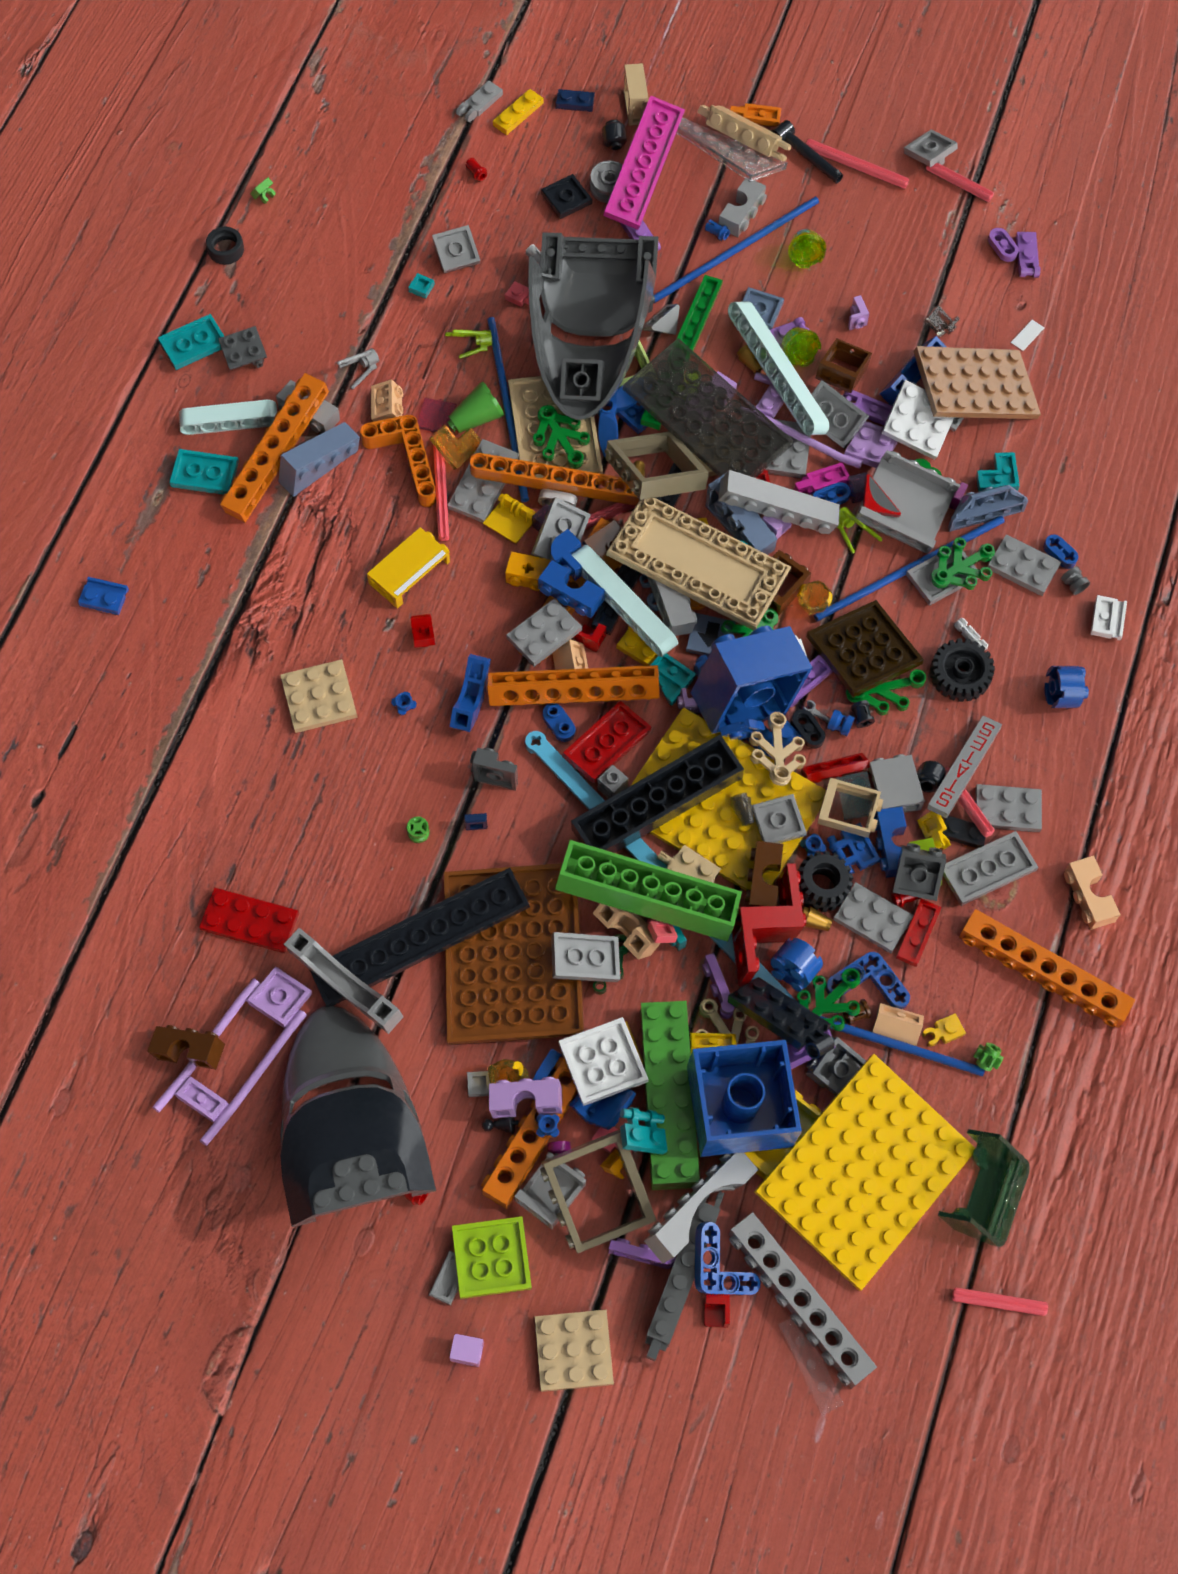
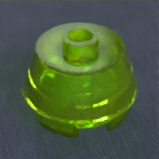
[788,229,826,269]
[782,327,821,367]

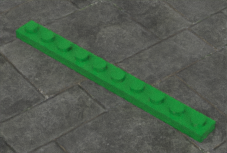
[640,275,723,430]

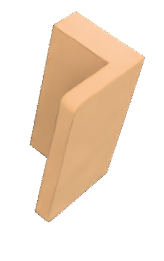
[552,639,588,670]
[872,1003,924,1046]

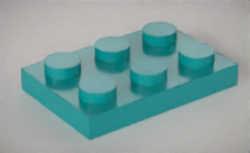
[158,314,224,370]
[169,449,239,495]

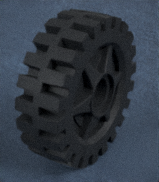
[930,638,995,702]

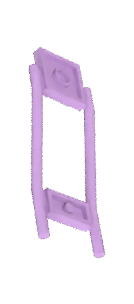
[732,372,897,468]
[152,966,312,1146]

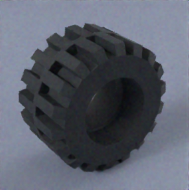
[798,851,853,912]

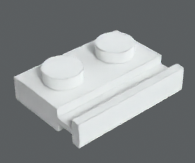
[1090,595,1127,641]

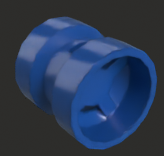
[827,709,855,737]

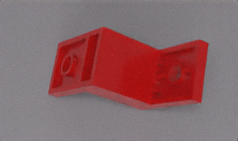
[732,863,806,986]

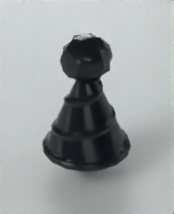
[482,1117,519,1134]

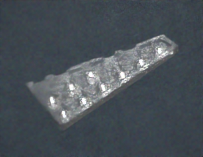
[676,118,788,182]

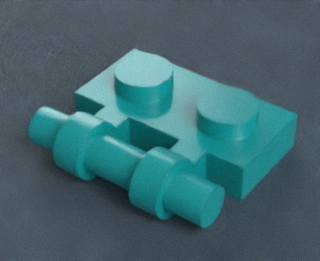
[620,1107,668,1155]

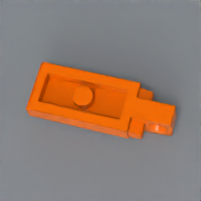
[730,103,781,127]

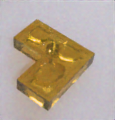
[429,425,482,470]

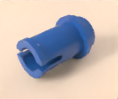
[705,219,730,240]

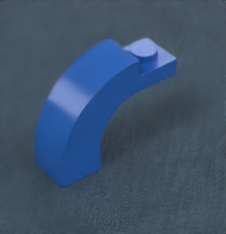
[449,654,491,732]

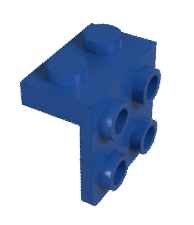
[569,1089,636,1130]

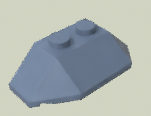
[948,485,1028,532]

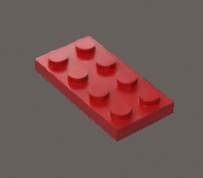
[562,701,652,784]
[199,887,299,954]

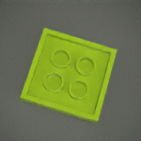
[452,1216,532,1299]

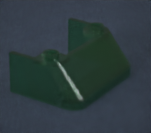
[938,1129,1030,1247]

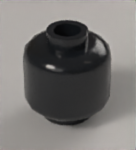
[602,120,627,150]
[917,761,946,793]

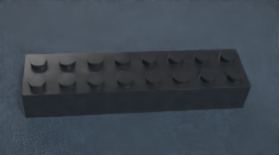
[571,734,744,853]

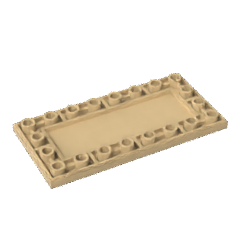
[606,498,791,630]

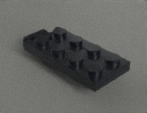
[728,977,835,1060]

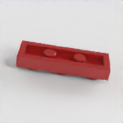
[801,753,870,783]
[896,899,942,967]

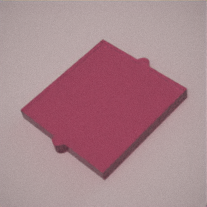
[418,398,457,434]

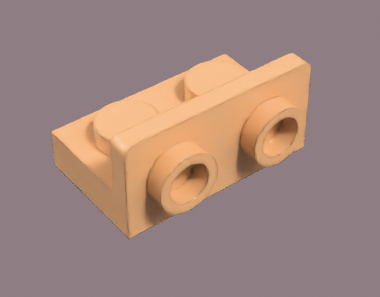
[371,379,403,421]

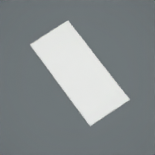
[1011,320,1044,351]

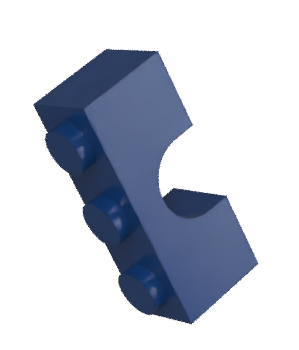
[538,560,605,618]
[874,807,907,878]

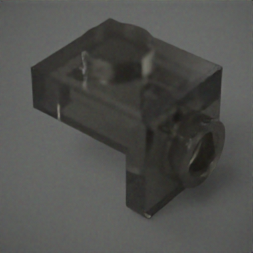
[924,305,960,337]

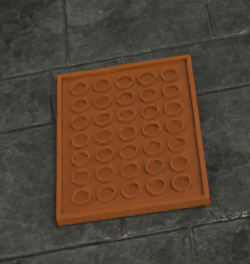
[444,863,584,1045]

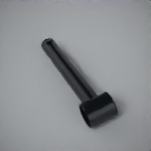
[771,120,843,184]

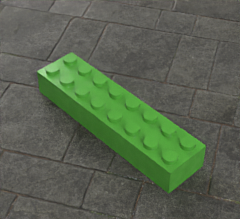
[555,840,742,942]
[640,1001,700,1190]

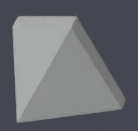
[642,304,680,335]

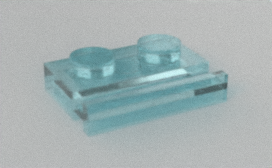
[836,772,873,820]

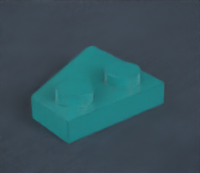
[650,653,696,706]

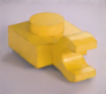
[917,811,951,850]

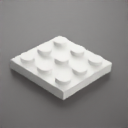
[881,380,954,460]
[559,1017,649,1106]

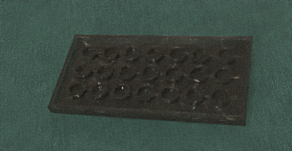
[623,338,794,478]

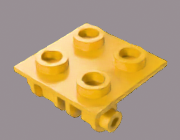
[483,493,540,544]

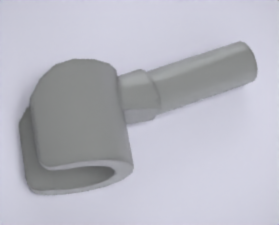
[803,700,830,724]

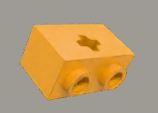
[505,551,551,591]

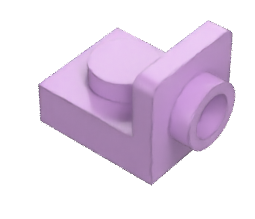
[848,295,869,330]
[677,688,701,714]

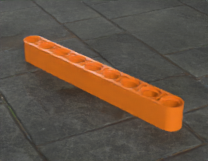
[470,453,640,506]

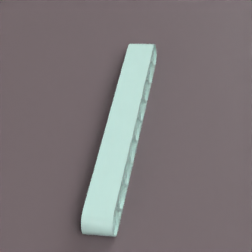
[728,301,829,436]

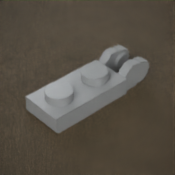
[456,81,503,122]

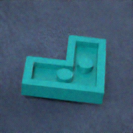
[976,452,1020,492]

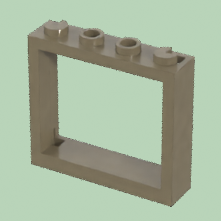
[605,431,709,500]
[540,1130,657,1253]

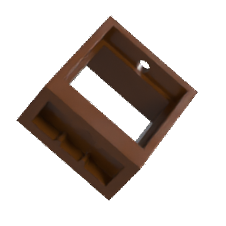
[815,338,872,393]
[769,550,811,616]

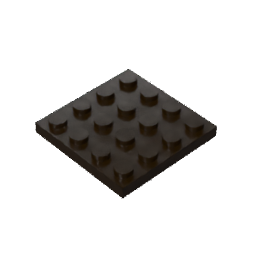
[806,600,924,697]

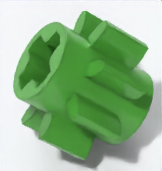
[974,1042,1004,1071]

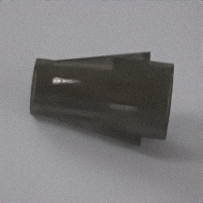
[730,792,755,827]

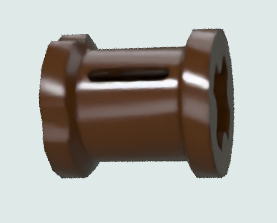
[842,999,871,1025]

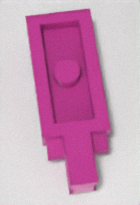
[794,462,851,495]

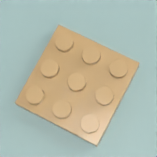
[280,659,358,733]
[535,1309,614,1392]

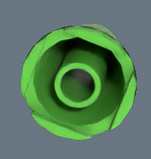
[447,382,504,433]

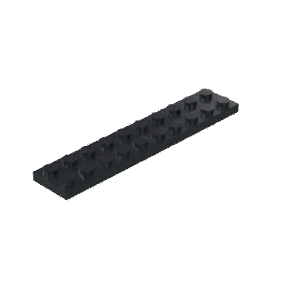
[309,868,530,1007]

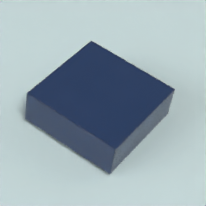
[465,813,488,831]

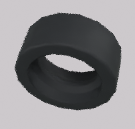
[206,226,244,265]

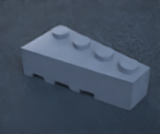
[278,422,360,497]
[705,473,777,555]

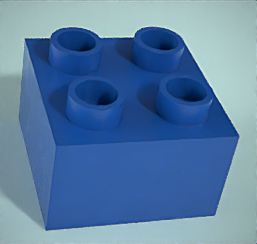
[691,626,813,734]
[687,1040,802,1157]

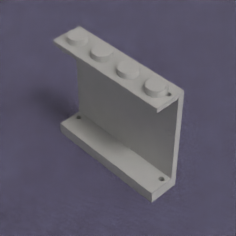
[855,450,960,554]

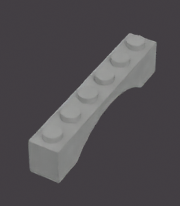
[284,928,403,1034]
[644,1152,758,1264]

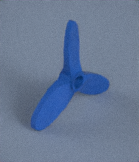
[597,377,653,457]

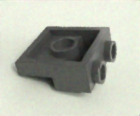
[470,748,518,791]
[893,843,947,901]
[805,1037,866,1096]

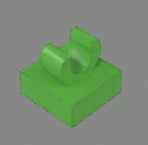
[250,177,276,204]

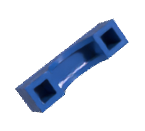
[879,336,946,406]

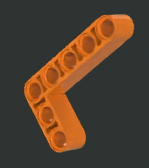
[360,415,436,507]

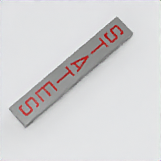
[927,716,1002,818]

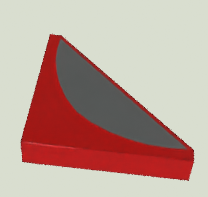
[863,474,901,518]

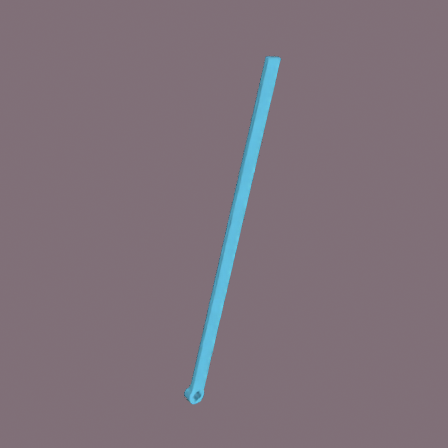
[525,731,797,1002]

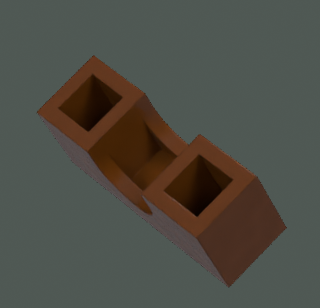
[745,841,783,907]
[147,1025,225,1070]

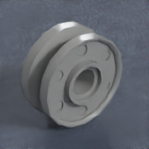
[590,161,623,203]

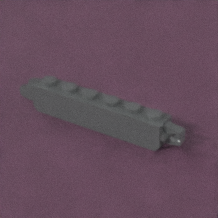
[645,1191,725,1361]

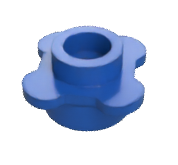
[391,692,417,715]
[800,834,826,856]
[536,1114,560,1138]

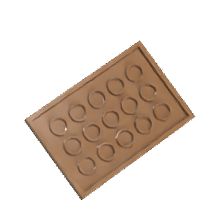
[913,346,1041,419]

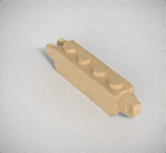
[697,105,792,161]

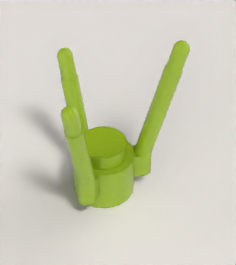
[445,329,492,359]
[837,507,883,554]

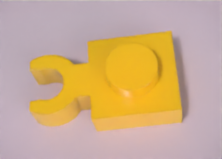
[922,1013,966,1047]

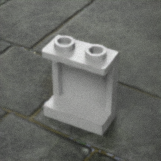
[867,754,925,813]
[514,1152,586,1229]

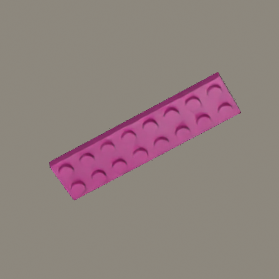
[603,96,685,230]

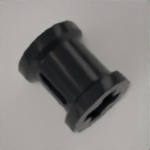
[851,700,875,728]

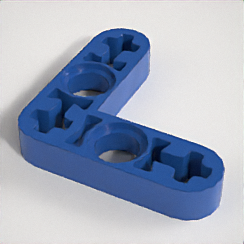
[826,952,910,1009]
[695,1222,761,1295]

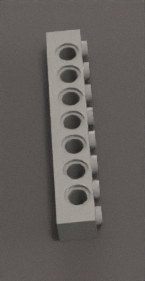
[729,1212,877,1389]

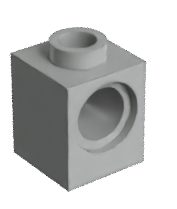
[597,765,629,799]

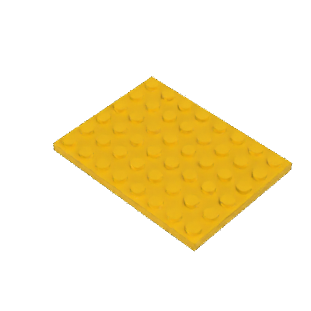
[631,707,826,891]
[754,1054,977,1291]

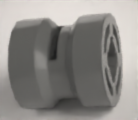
[1061,566,1090,595]

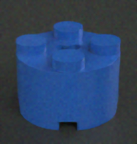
[1044,666,1089,708]
[770,938,823,992]

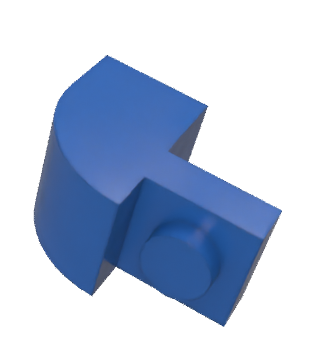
[551,529,582,581]

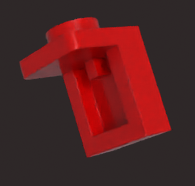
[410,614,435,648]

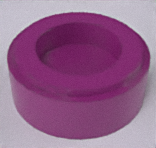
[547,1141,571,1154]

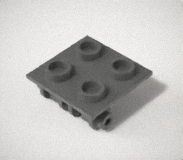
[218,326,267,370]

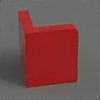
[574,623,606,653]
[704,1294,730,1328]

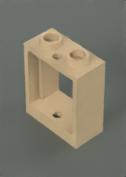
[624,63,648,125]
[817,778,883,838]

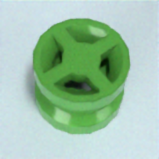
[407,817,430,843]

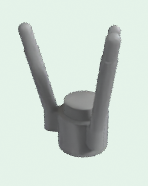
[337,348,379,389]

